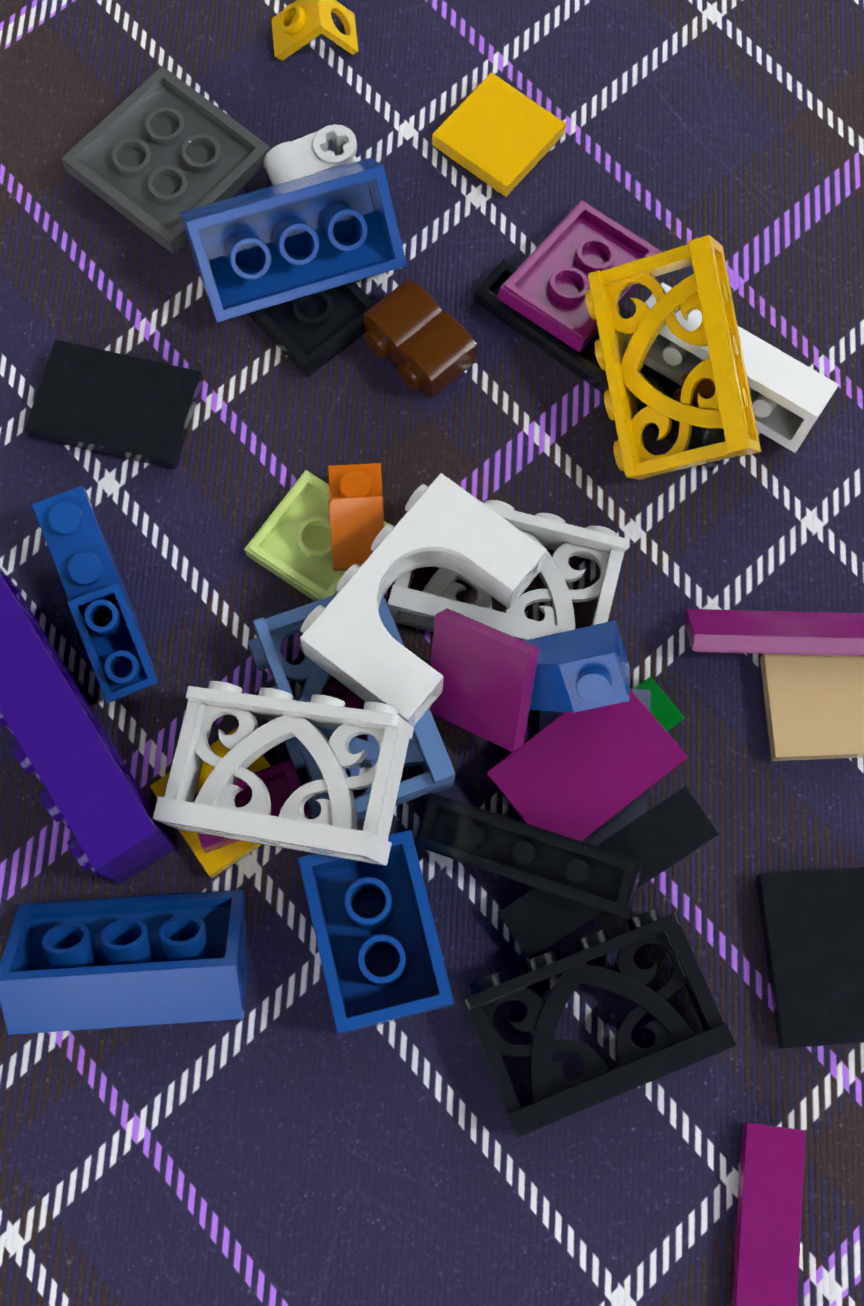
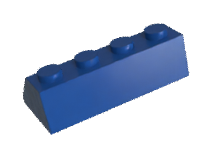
[180,158,407,322]
[0,890,247,1035]

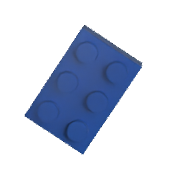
[298,830,454,1035]

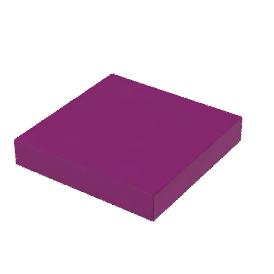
[429,608,539,752]

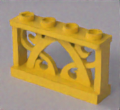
[585,235,761,480]

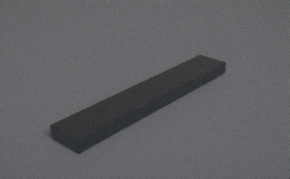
[474,258,725,472]

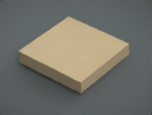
[760,654,864,761]

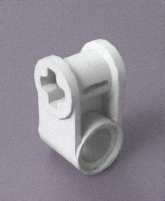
[263,124,359,186]

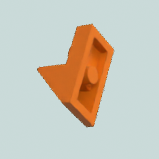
[328,463,384,572]

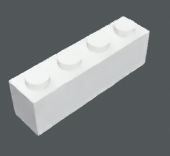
[625,282,839,453]

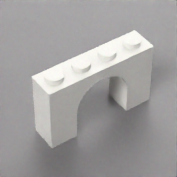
[300,473,547,727]

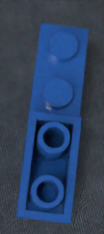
[31,486,159,703]

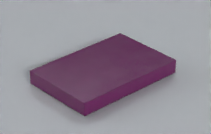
[497,200,662,353]
[487,688,688,842]

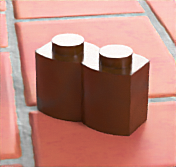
[363,278,477,398]

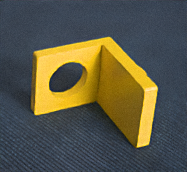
[271,0,358,61]

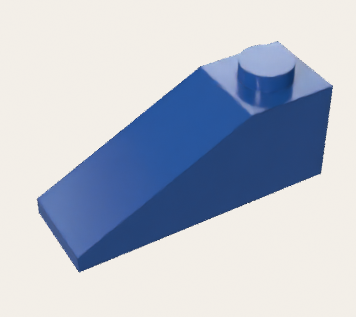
[525,620,630,713]

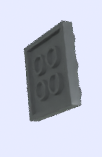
[61,66,270,254]

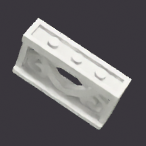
[387,500,627,641]
[153,681,414,866]

